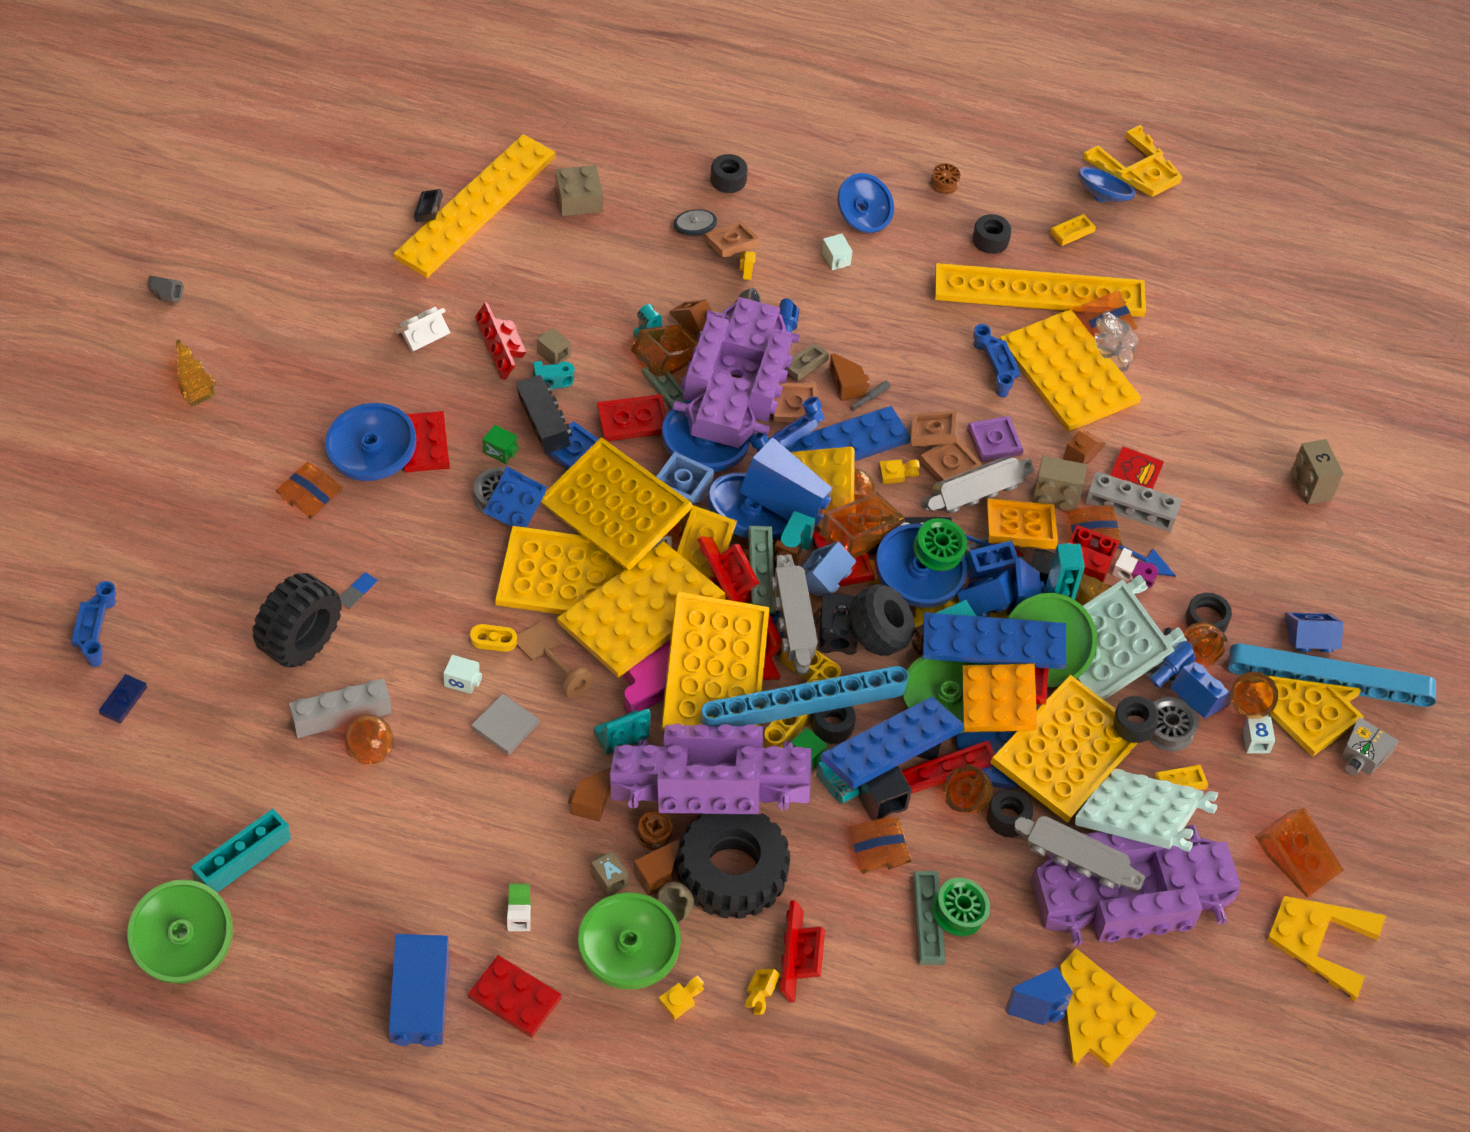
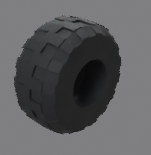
[849,584,915,656]

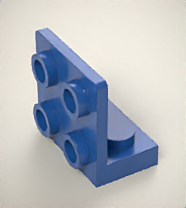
[484,466,547,528]

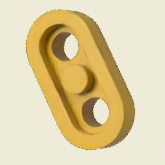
[470,624,517,652]

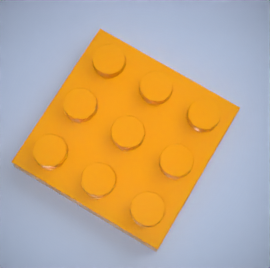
[986,498,1058,549]
[963,663,1037,732]

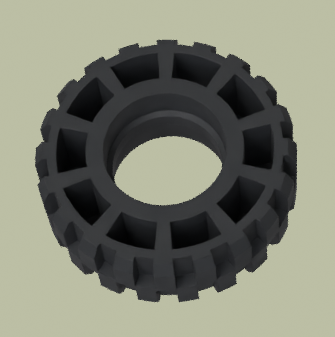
[677,813,790,919]

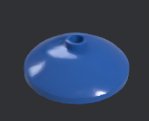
[1078,167,1136,202]
[837,173,894,233]

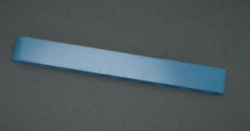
[1228,643,1436,707]
[700,666,909,726]

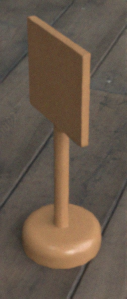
[517,621,594,699]

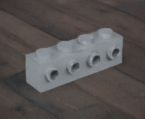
[1085,471,1182,532]
[289,679,392,738]

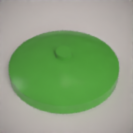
[1008,593,1097,687]
[902,656,987,733]
[127,880,233,984]
[578,893,681,990]

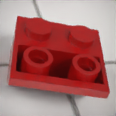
[1069,525,1120,590]

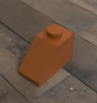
[669,299,712,333]
[829,353,870,401]
[1063,431,1106,464]
[568,767,611,822]
[634,839,679,896]

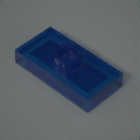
[99,674,147,724]

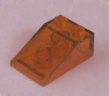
[631,324,698,376]
[820,492,905,558]
[1255,808,1344,897]

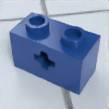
[965,541,1018,580]

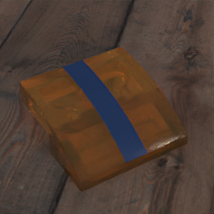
[1081,290,1137,345]
[276,462,343,519]
[1068,506,1123,546]
[848,817,912,874]

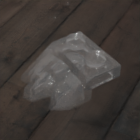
[1095,311,1138,372]

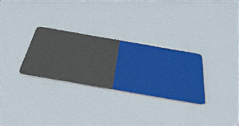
[340,572,378,608]

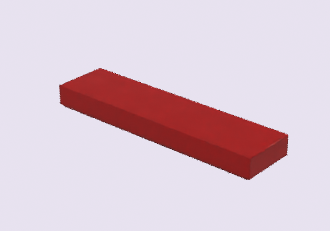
[901,740,995,794]

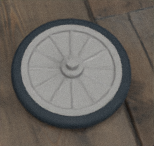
[674,209,717,236]

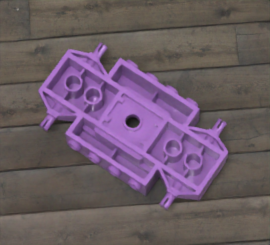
[673,297,800,448]
[610,724,811,814]
[1031,824,1241,946]

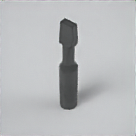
[851,380,890,411]

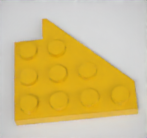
[791,447,854,531]
[1246,675,1364,757]
[1059,949,1157,1068]

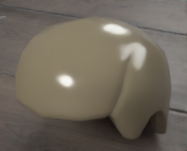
[657,882,694,923]

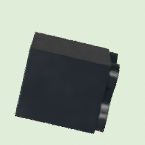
[819,593,858,655]
[858,766,912,823]

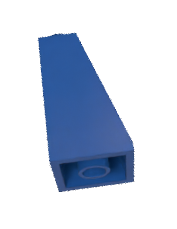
[739,438,832,527]
[389,934,450,1047]

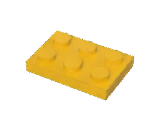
[677,506,737,578]

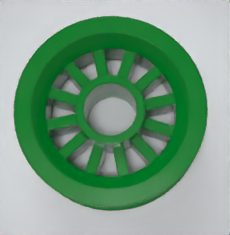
[913,518,967,571]
[931,878,990,936]

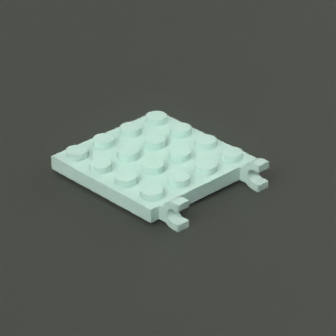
[1078,575,1187,700]
[1075,769,1218,852]

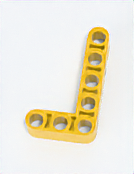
[763,647,841,748]

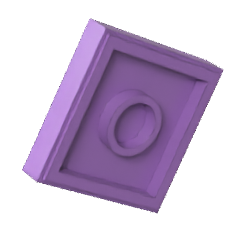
[967,416,1024,462]

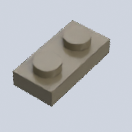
[785,343,829,381]

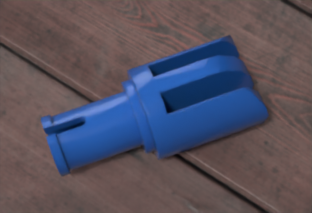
[779,298,800,333]
[1149,641,1196,688]

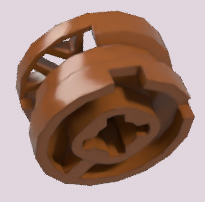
[930,163,961,194]
[638,811,672,850]

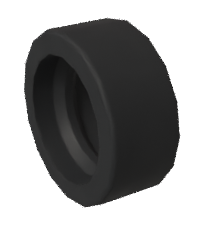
[1185,592,1232,638]

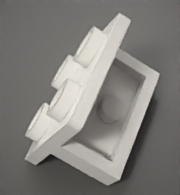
[395,306,450,352]

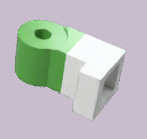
[507,883,531,931]

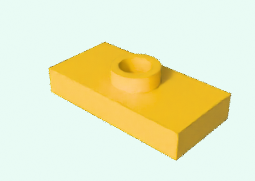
[1050,214,1096,246]
[1154,765,1208,790]

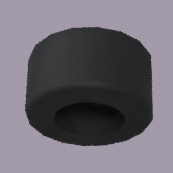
[710,154,748,193]
[973,214,1011,254]
[1114,696,1159,743]
[812,706,856,744]
[987,789,1033,837]

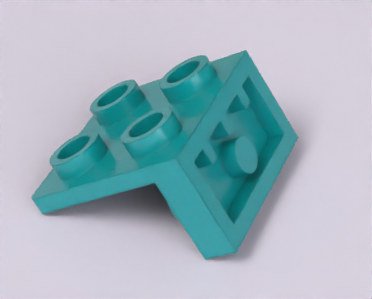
[594,709,651,755]

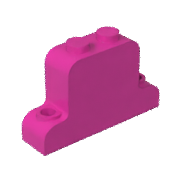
[622,640,670,713]

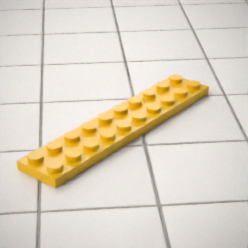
[394,134,556,278]
[935,263,1146,317]

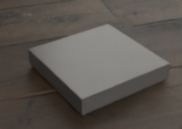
[471,694,540,756]

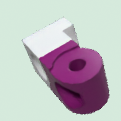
[1112,548,1158,588]

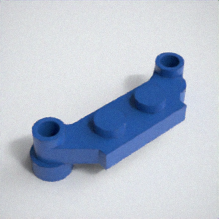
[973,324,1020,397]
[749,397,825,452]
[71,581,116,667]

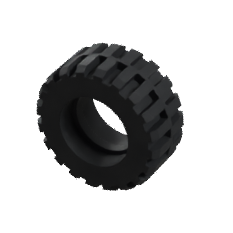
[252,573,342,667]

